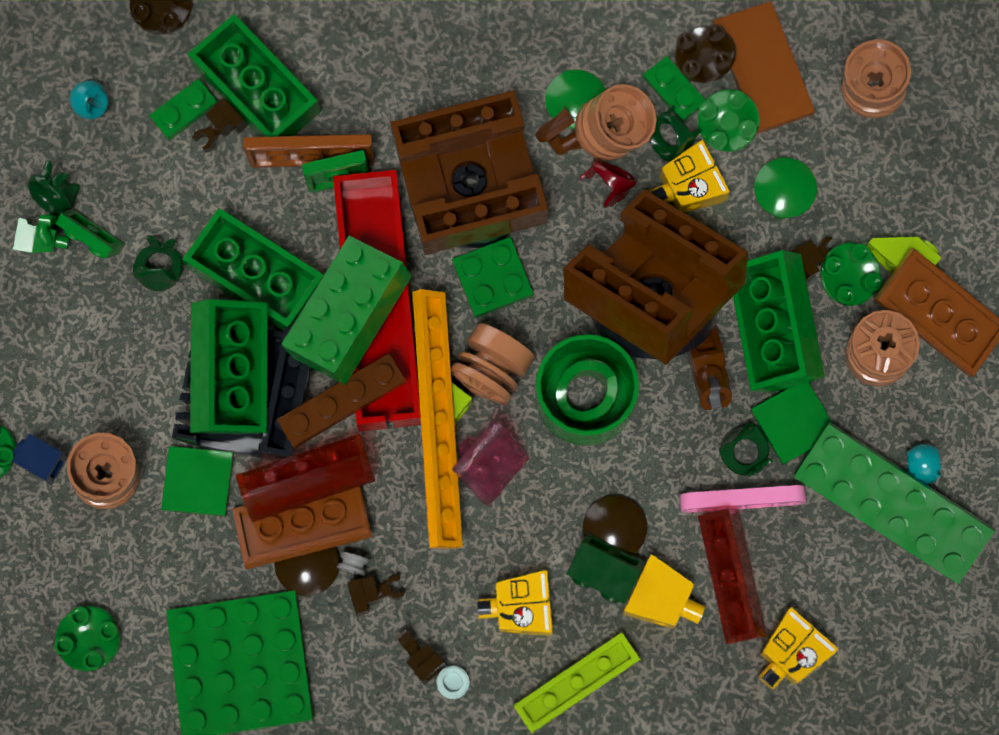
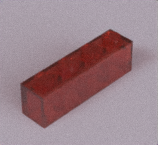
[236,434,375,522]
[698,508,767,644]

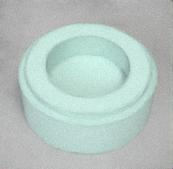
[437,666,470,699]

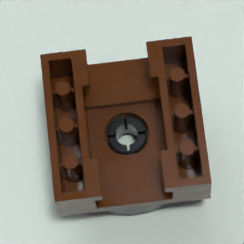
[390,90,548,255]
[564,189,748,365]

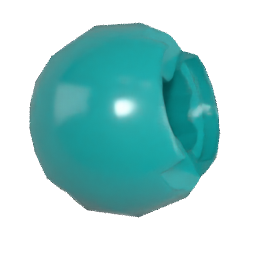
[69,80,109,120]
[907,444,941,485]

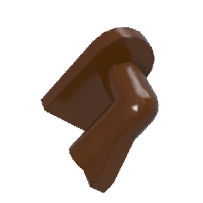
[535,107,582,155]

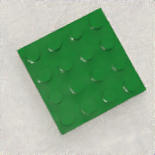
[166,590,314,735]

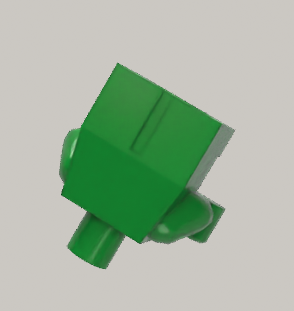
[13,214,70,253]

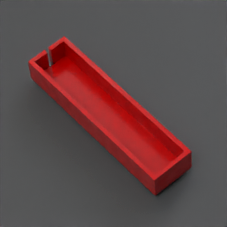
[333,170,421,432]

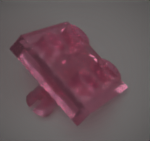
[452,421,530,507]

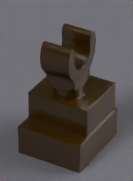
[192,98,248,153]
[791,236,832,283]
[347,576,404,617]
[395,629,447,685]

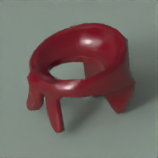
[579,158,637,208]

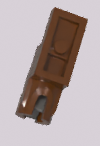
[687,325,732,410]

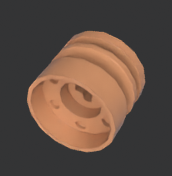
[841,39,911,119]
[575,84,657,161]
[844,310,920,387]
[451,323,535,405]
[67,433,140,509]

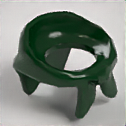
[650,105,702,161]
[28,160,79,215]
[132,235,183,291]
[719,423,773,477]

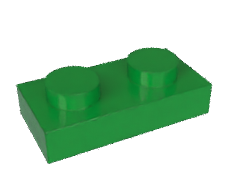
[642,55,705,123]
[149,78,217,141]
[55,210,125,259]

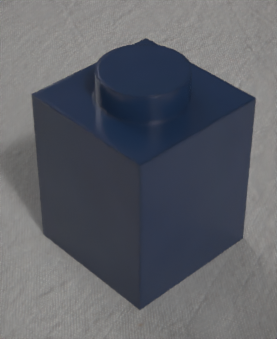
[12,434,68,485]

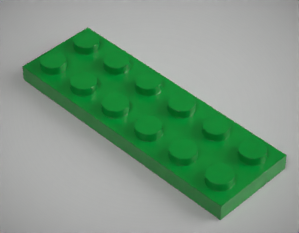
[794,422,995,584]

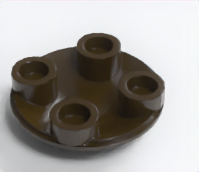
[129,0,191,35]
[674,25,736,83]
[583,496,647,555]
[275,547,340,597]

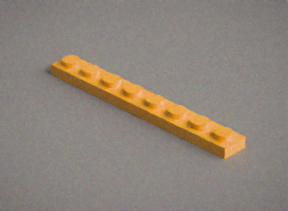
[413,289,463,549]

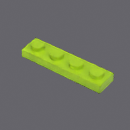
[513,632,641,734]

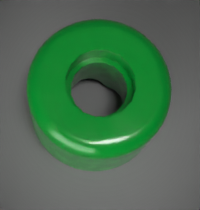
[535,335,639,446]

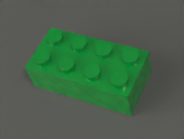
[187,14,321,137]
[182,207,324,331]
[281,236,412,385]
[733,250,825,393]
[190,299,267,435]

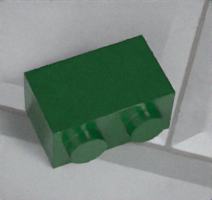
[566,532,646,604]

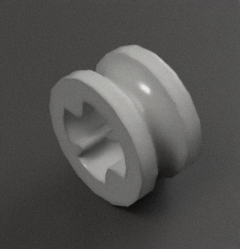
[337,552,369,576]

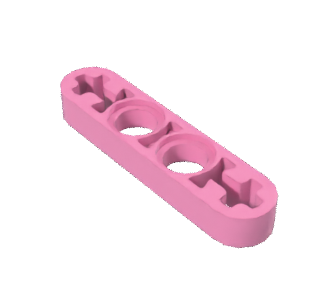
[679,485,806,513]

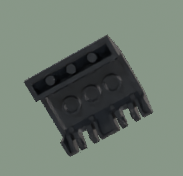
[171,327,310,459]

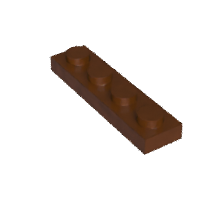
[277,353,406,449]

